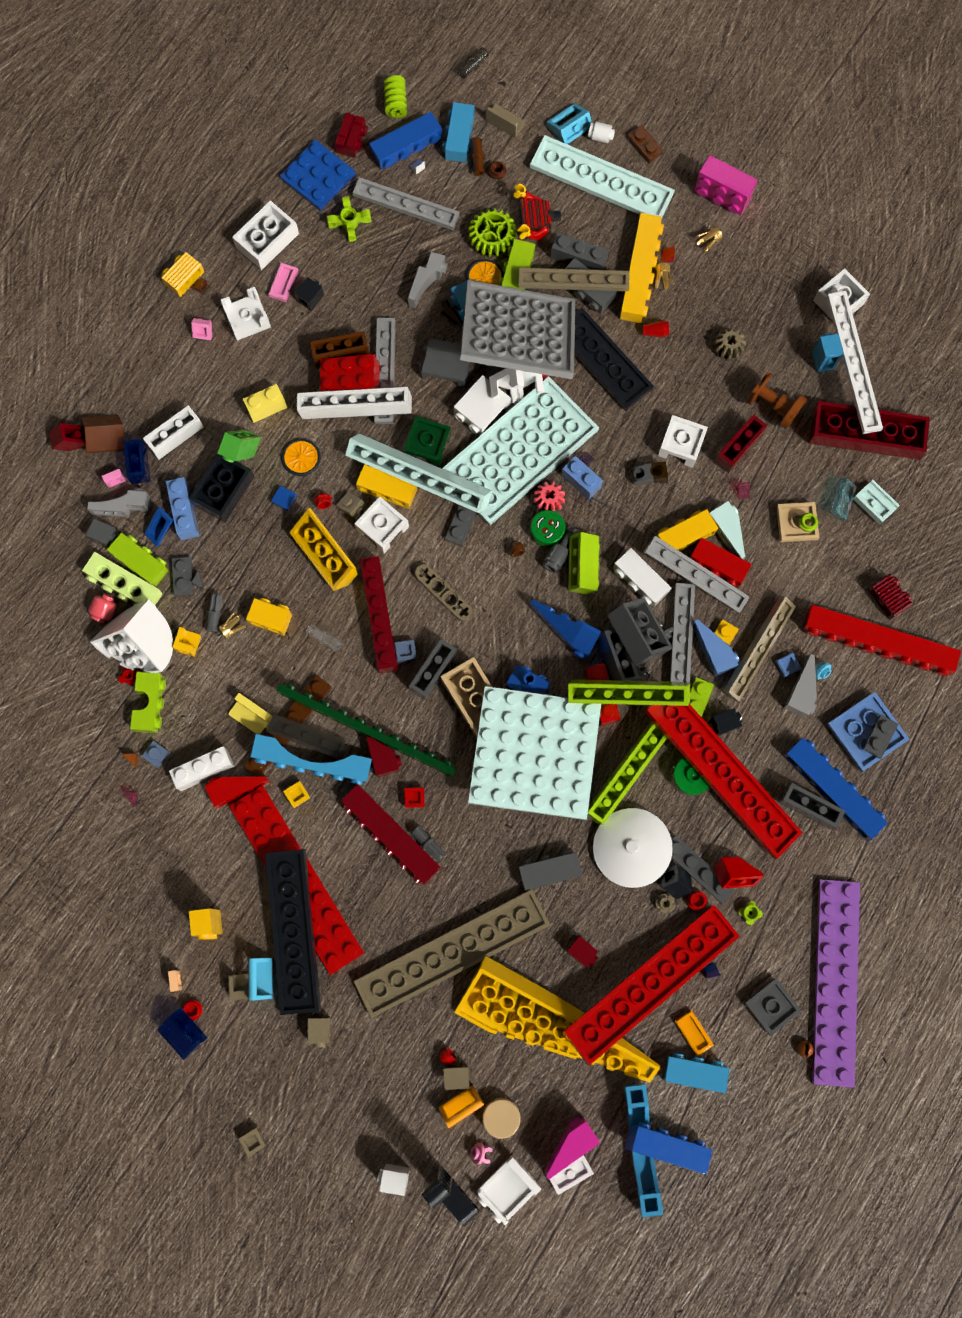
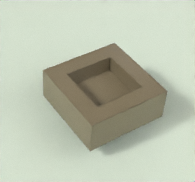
[238,1127,267,1157]

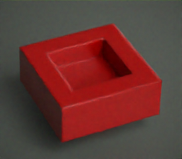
[405,787,425,808]

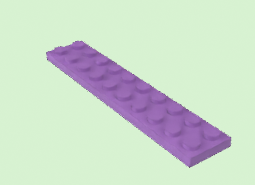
[812,879,860,1088]

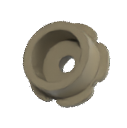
[655,894,675,914]

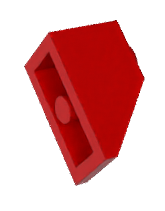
[713,856,764,889]

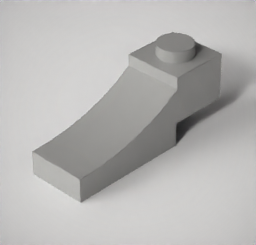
[408,252,448,308]
[87,488,151,517]

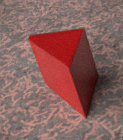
[662,246,675,262]

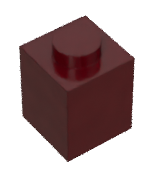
[566,936,598,967]

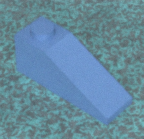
[693,619,739,677]

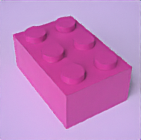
[694,155,758,215]

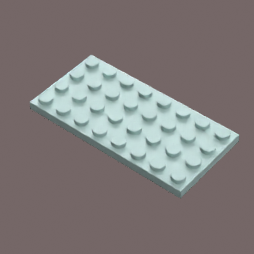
[442,376,599,525]

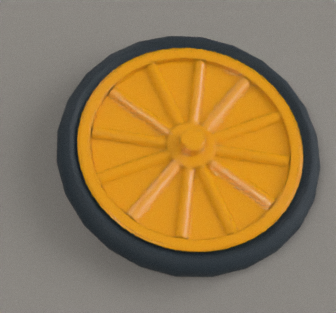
[466,259,504,285]
[282,439,321,476]

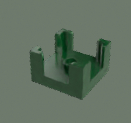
[403,416,451,468]

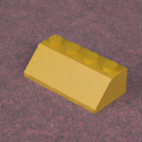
[289,508,358,591]

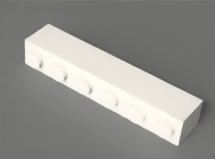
[297,387,412,419]

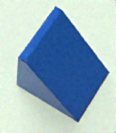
[704,963,720,978]

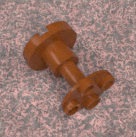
[746,372,808,430]

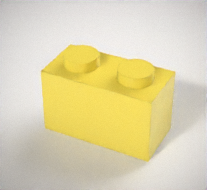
[243,384,287,423]

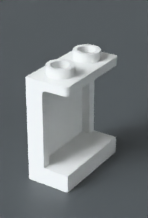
[454,375,511,435]
[477,1155,541,1225]

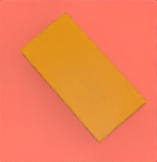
[674,1010,714,1056]

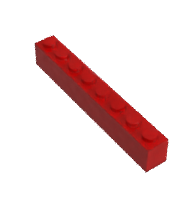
[802,605,961,677]

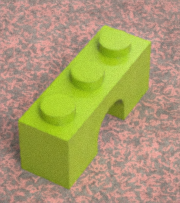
[130,672,166,733]

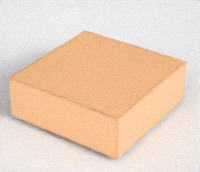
[168,970,182,992]

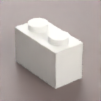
[377,1164,410,1196]

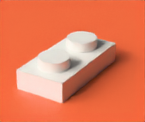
[550,1155,594,1195]

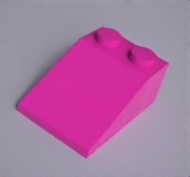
[545,1116,600,1180]

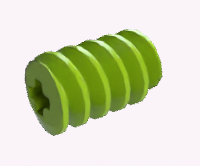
[383,75,407,119]

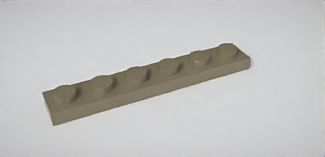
[519,268,629,291]
[723,595,796,702]

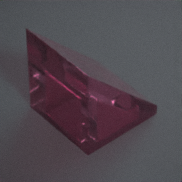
[736,482,750,500]
[123,792,139,808]

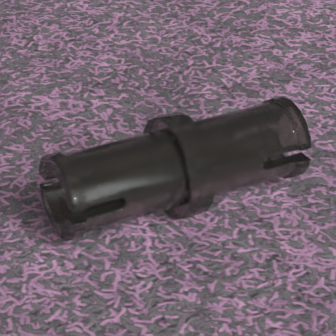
[457,47,489,79]

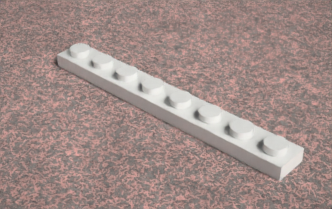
[826,291,883,434]

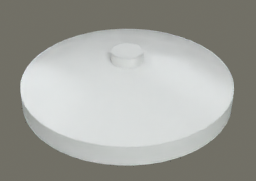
[593,808,673,888]

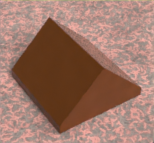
[81,415,124,453]

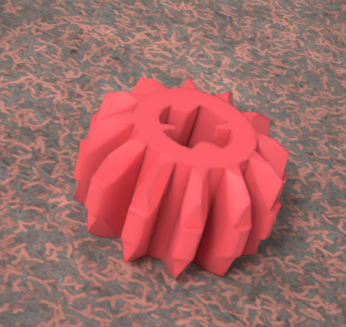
[534,481,565,511]

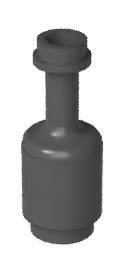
[543,525,578,573]

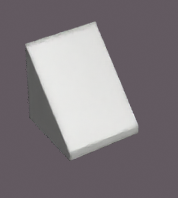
[409,160,425,175]

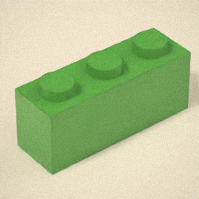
[217,429,261,463]

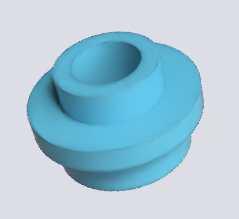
[815,661,831,680]

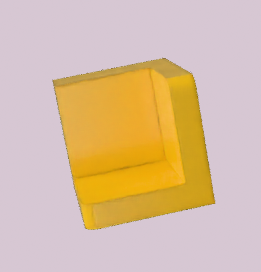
[173,627,201,657]

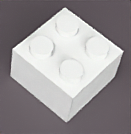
[813,269,870,319]

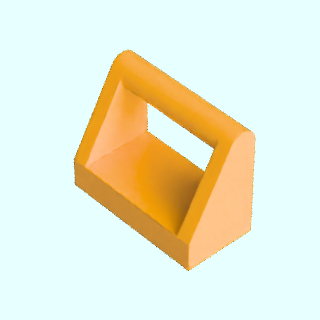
[439,1085,484,1128]

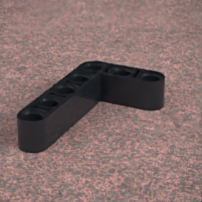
[421,1165,480,1227]

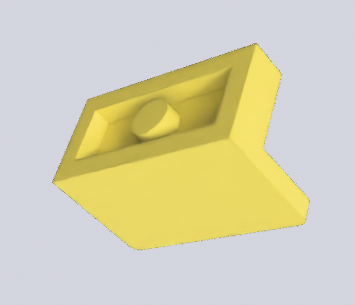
[229,693,273,735]

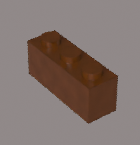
[310,331,369,368]

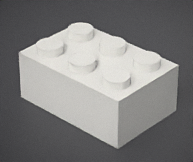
[232,201,299,270]

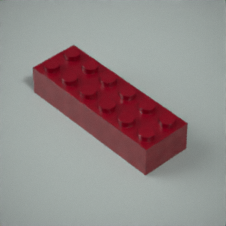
[809,401,930,460]

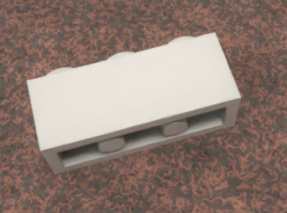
[143,405,203,460]
[613,548,671,607]
[169,746,235,791]

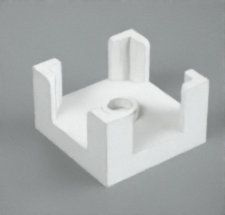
[221,287,271,340]
[489,368,544,404]
[658,415,708,468]
[355,497,409,554]

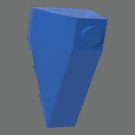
[530,599,601,659]

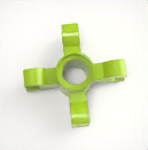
[327,196,371,242]

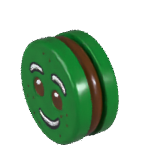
[530,510,565,547]

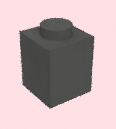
[86,519,119,548]

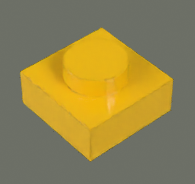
[714,620,739,645]
[283,781,311,808]

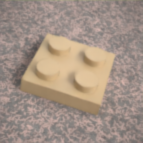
[776,502,819,542]

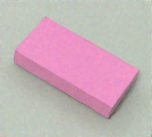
[268,263,298,302]

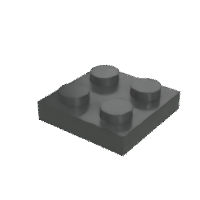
[744,978,802,1036]

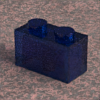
[123,439,151,484]
[157,1008,208,1060]

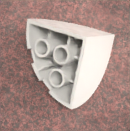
[90,599,173,673]

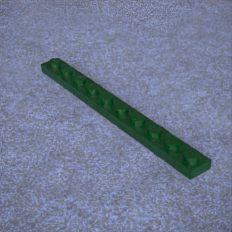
[276,683,456,777]

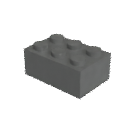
[607,598,673,666]

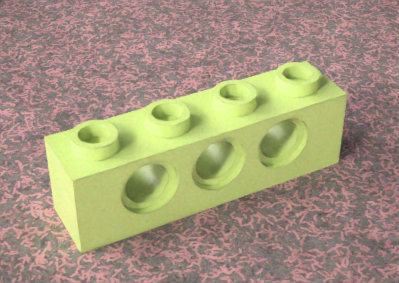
[82,552,163,606]

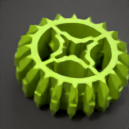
[468,208,517,257]

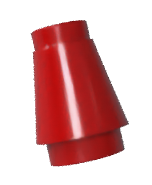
[643,319,669,338]

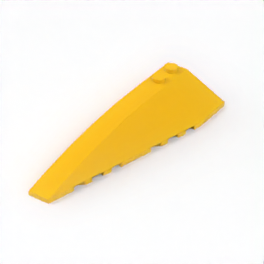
[454,956,660,1082]

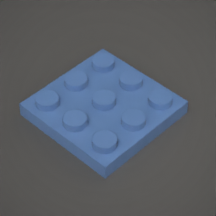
[827,692,910,772]

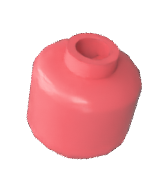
[88,593,117,623]

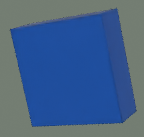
[271,486,297,511]

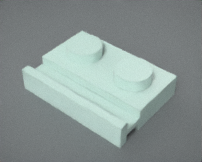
[853,480,900,525]

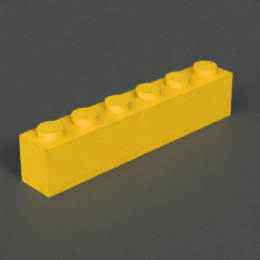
[620,213,664,323]

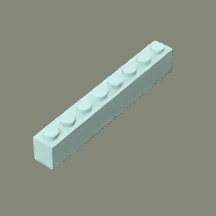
[345,434,492,513]

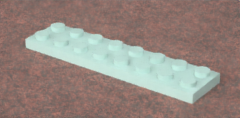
[530,135,675,217]

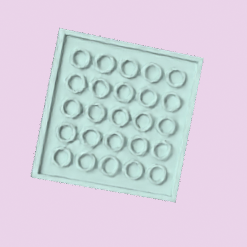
[468,686,601,820]

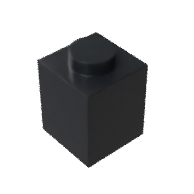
[295,277,324,311]
[710,708,743,737]

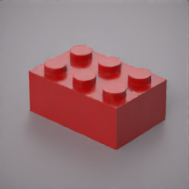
[320,354,380,392]

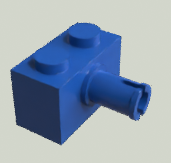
[505,665,551,695]

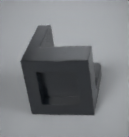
[661,865,692,899]

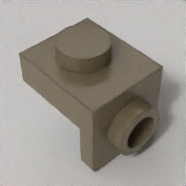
[336,492,368,522]

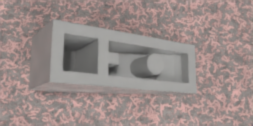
[784,654,817,718]

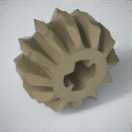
[714,327,746,360]

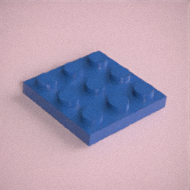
[280,139,356,211]

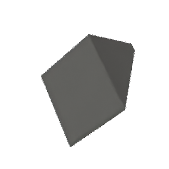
[192,571,204,590]

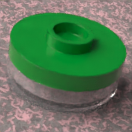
[671,758,710,797]

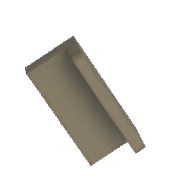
[486,104,525,138]

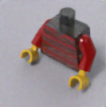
[514,184,561,241]

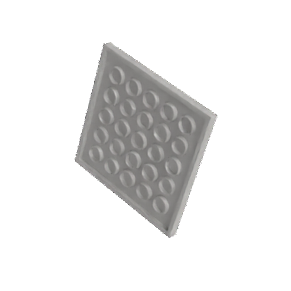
[460,280,575,379]

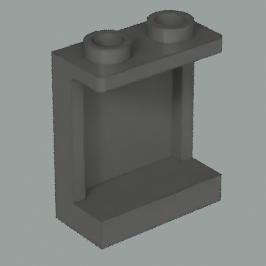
[419,338,471,388]

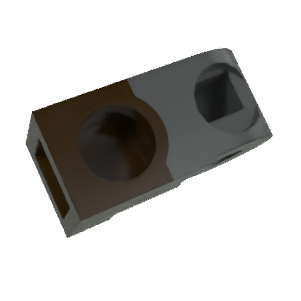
[632,461,668,485]

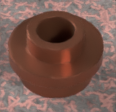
[489,161,507,179]

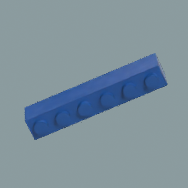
[783,738,888,841]

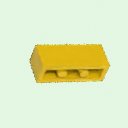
[356,464,417,509]
[657,509,718,552]
[189,908,223,940]

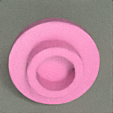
[470,1143,493,1164]

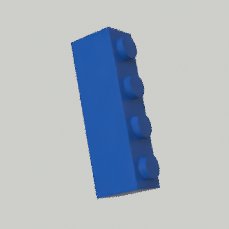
[369,112,442,170]
[624,1122,713,1175]

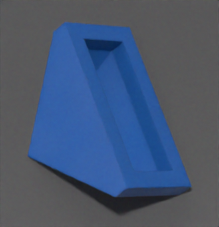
[144,507,173,547]

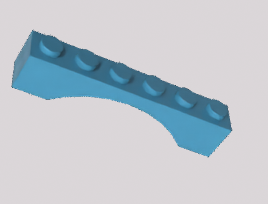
[251,734,372,785]
[623,1082,663,1217]

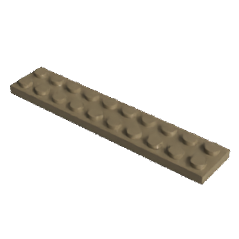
[354,890,550,1018]

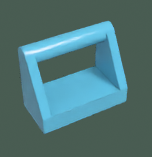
[546,103,592,144]
[249,958,273,1000]

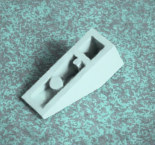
[710,501,745,559]

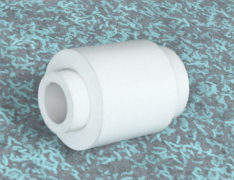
[588,122,615,144]

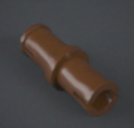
[470,137,485,176]

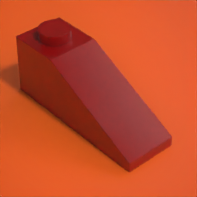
[205,776,270,809]

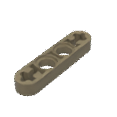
[415,564,472,622]

